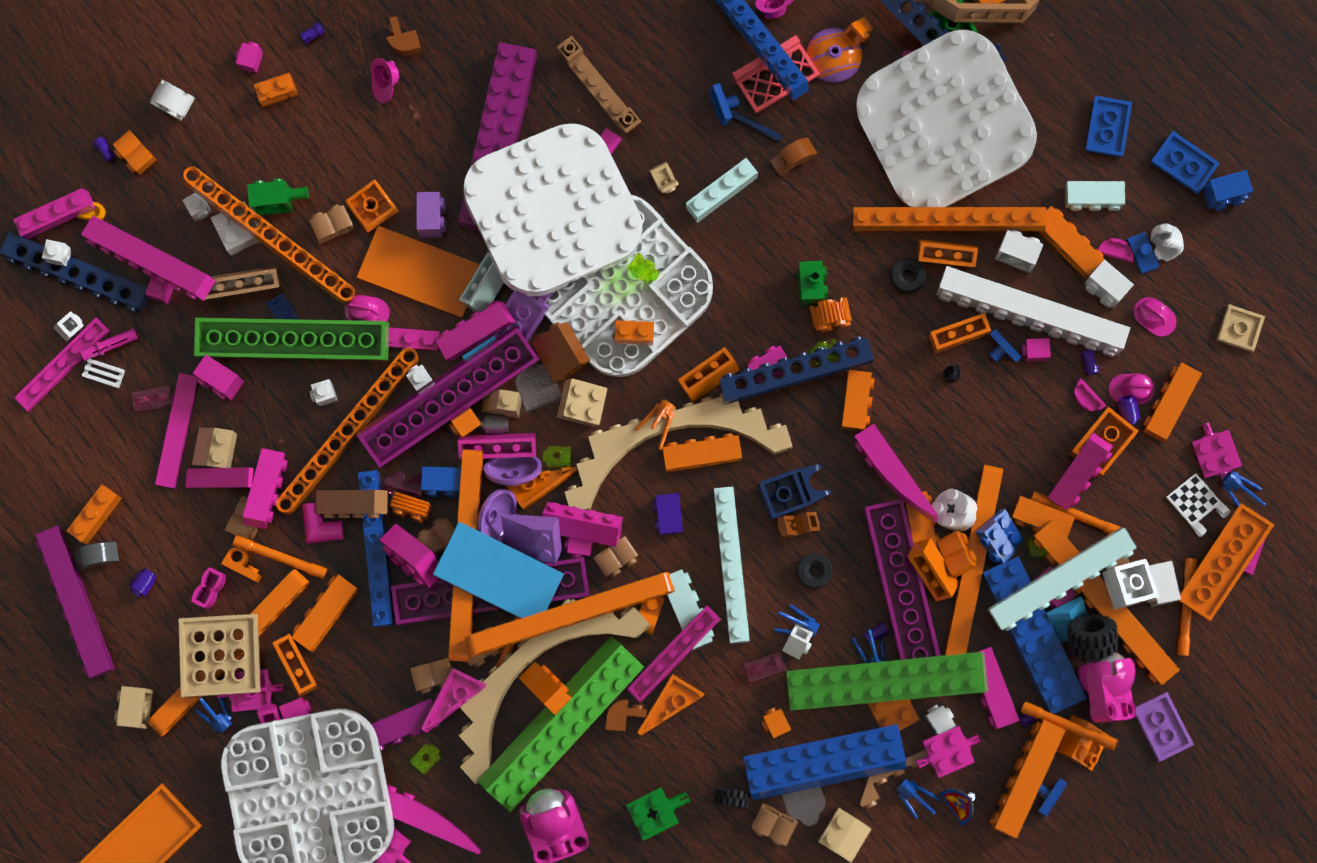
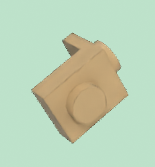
[649,162,679,193]

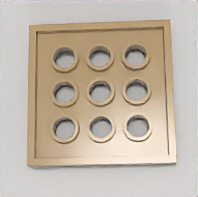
[179,614,261,697]

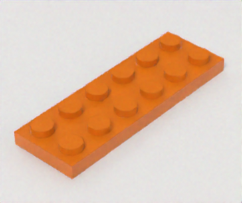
[1178,503,1274,622]

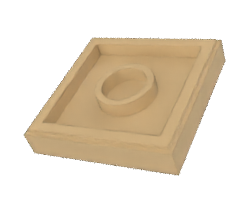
[1216,304,1265,353]

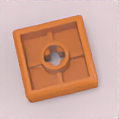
[345,180,397,232]
[390,492,433,524]

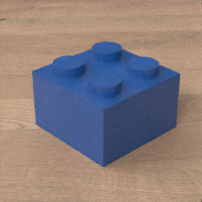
[1202,170,1253,211]
[421,467,461,499]

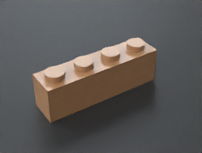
[204,265,280,300]
[316,490,388,518]

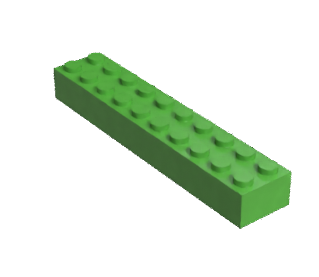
[194,318,389,361]
[477,636,644,812]
[786,652,988,710]

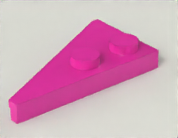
[421,668,487,732]

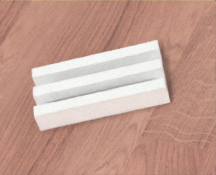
[82,359,125,389]

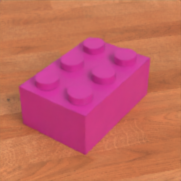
[379,524,439,588]

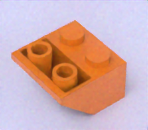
[1057,715,1109,771]

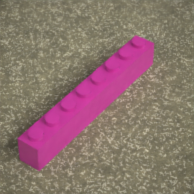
[81,215,215,301]

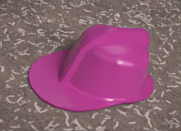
[755,0,794,19]
[371,58,399,103]
[344,295,389,322]
[1133,297,1176,337]
[1108,374,1155,404]

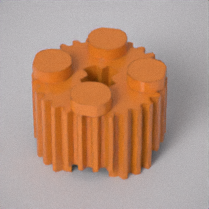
[809,297,852,333]

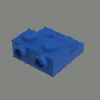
[975,509,1024,564]

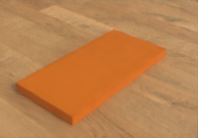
[357,226,480,319]
[79,784,202,863]

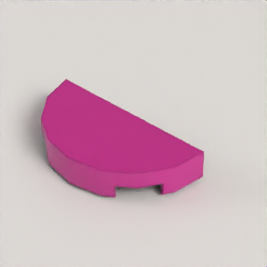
[1098,238,1134,263]
[1074,378,1107,412]

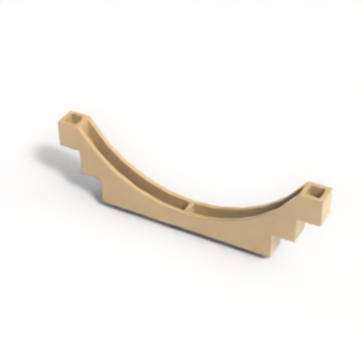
[565,393,793,510]
[459,599,651,784]

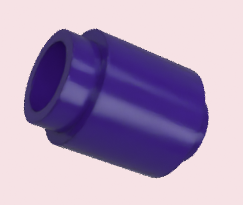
[1117,396,1140,425]
[129,568,156,597]

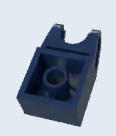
[756,464,831,520]

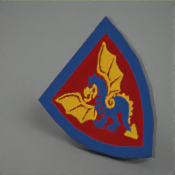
[940,788,976,826]

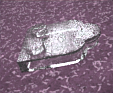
[515,362,562,412]
[782,787,826,826]

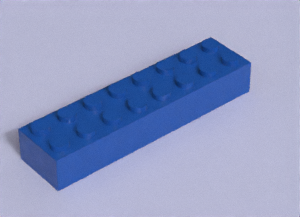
[982,557,1087,714]
[744,724,907,801]

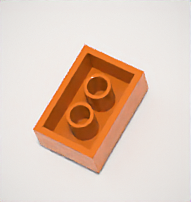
[1069,407,1139,478]

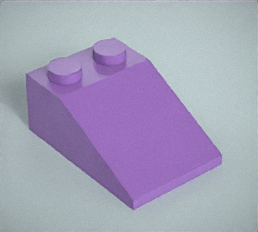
[501,514,562,563]

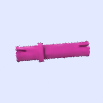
[80,328,138,361]

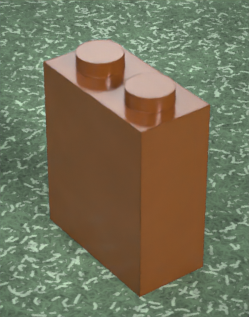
[532,322,590,383]

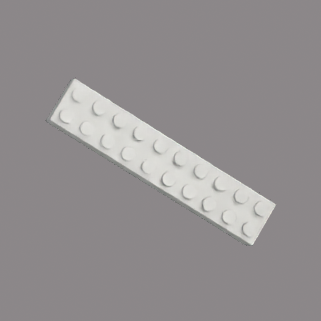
[936,266,1130,357]

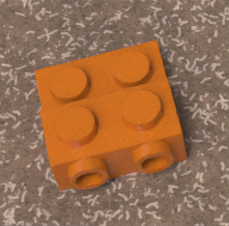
[867,699,920,731]

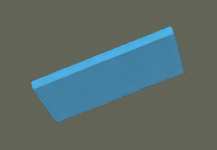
[433,522,564,619]

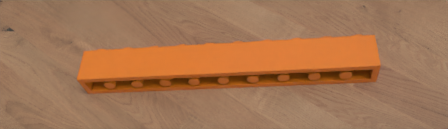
[853,207,1046,231]
[1032,520,1180,685]

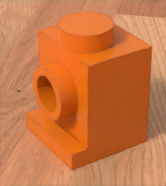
[842,17,874,49]

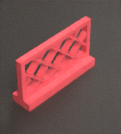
[732,35,820,113]

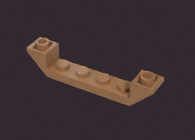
[931,0,1039,23]
[557,36,641,134]
[859,749,927,809]

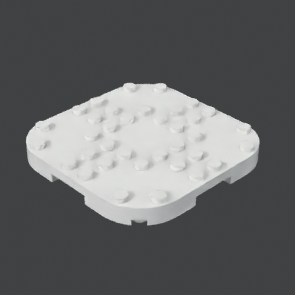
[857,30,1037,207]
[464,124,642,296]
[545,195,713,377]
[221,709,394,863]

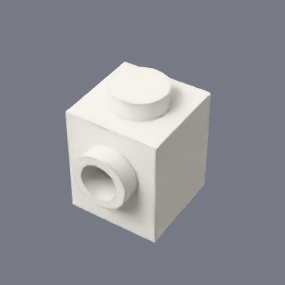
[183,193,212,221]
[42,239,71,266]
[53,312,84,342]
[406,365,433,391]
[309,379,338,406]
[782,624,813,659]
[925,704,956,735]

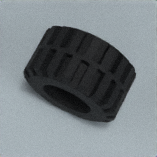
[1067,614,1118,660]

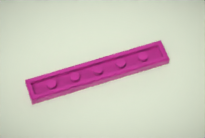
[14,318,110,412]
[155,373,198,489]
[627,606,721,702]

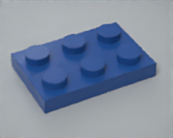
[1085,95,1132,158]
[1150,131,1220,194]

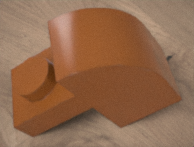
[387,16,422,56]
[771,138,817,176]
[777,512,820,538]
[606,700,647,732]

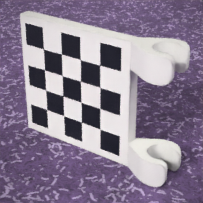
[1166,473,1230,537]

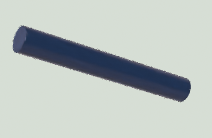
[731,109,782,142]

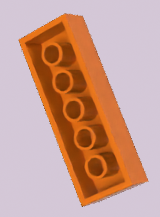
[989,720,1066,838]

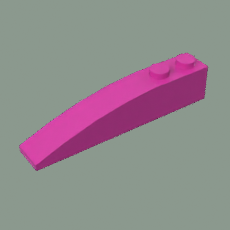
[854,424,938,522]
[387,784,482,854]

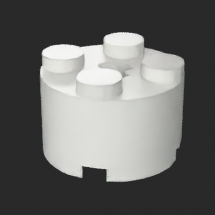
[150,79,195,120]
[932,489,978,532]

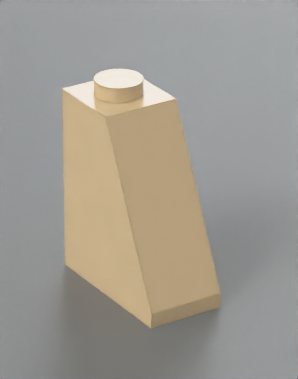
[481,390,522,419]

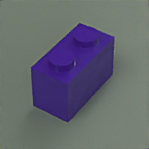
[652,493,683,536]

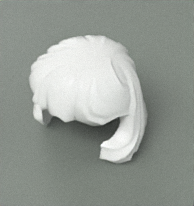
[1150,223,1184,262]

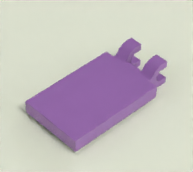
[494,291,553,342]

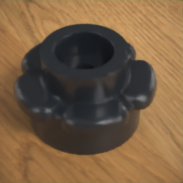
[943,365,961,383]

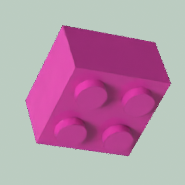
[193,355,244,400]

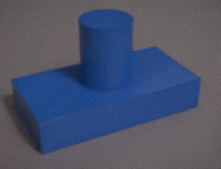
[708,83,739,126]
[1127,232,1160,274]
[989,329,1022,362]
[1037,779,1067,818]

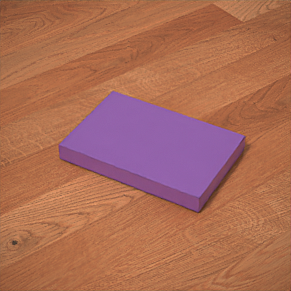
[1135,692,1194,762]

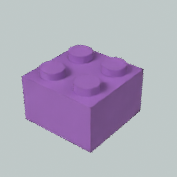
[417,192,447,238]

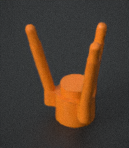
[635,400,675,450]

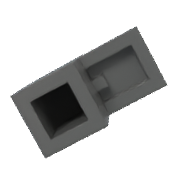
[74,542,119,570]

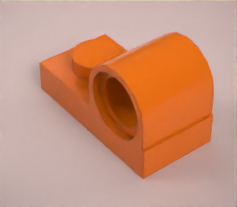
[221,547,262,583]
[639,597,665,635]

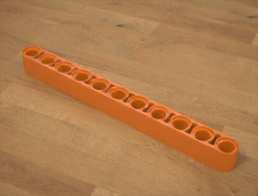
[183,167,355,304]
[276,348,419,515]
[449,449,483,662]
[944,464,1003,656]
[147,569,309,737]
[465,572,675,657]

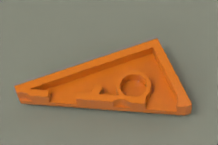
[506,467,578,510]
[637,674,704,736]

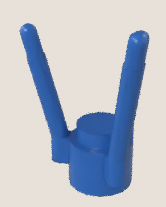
[1222,471,1266,508]
[774,604,820,638]
[852,629,886,663]
[195,697,232,734]
[896,778,941,819]

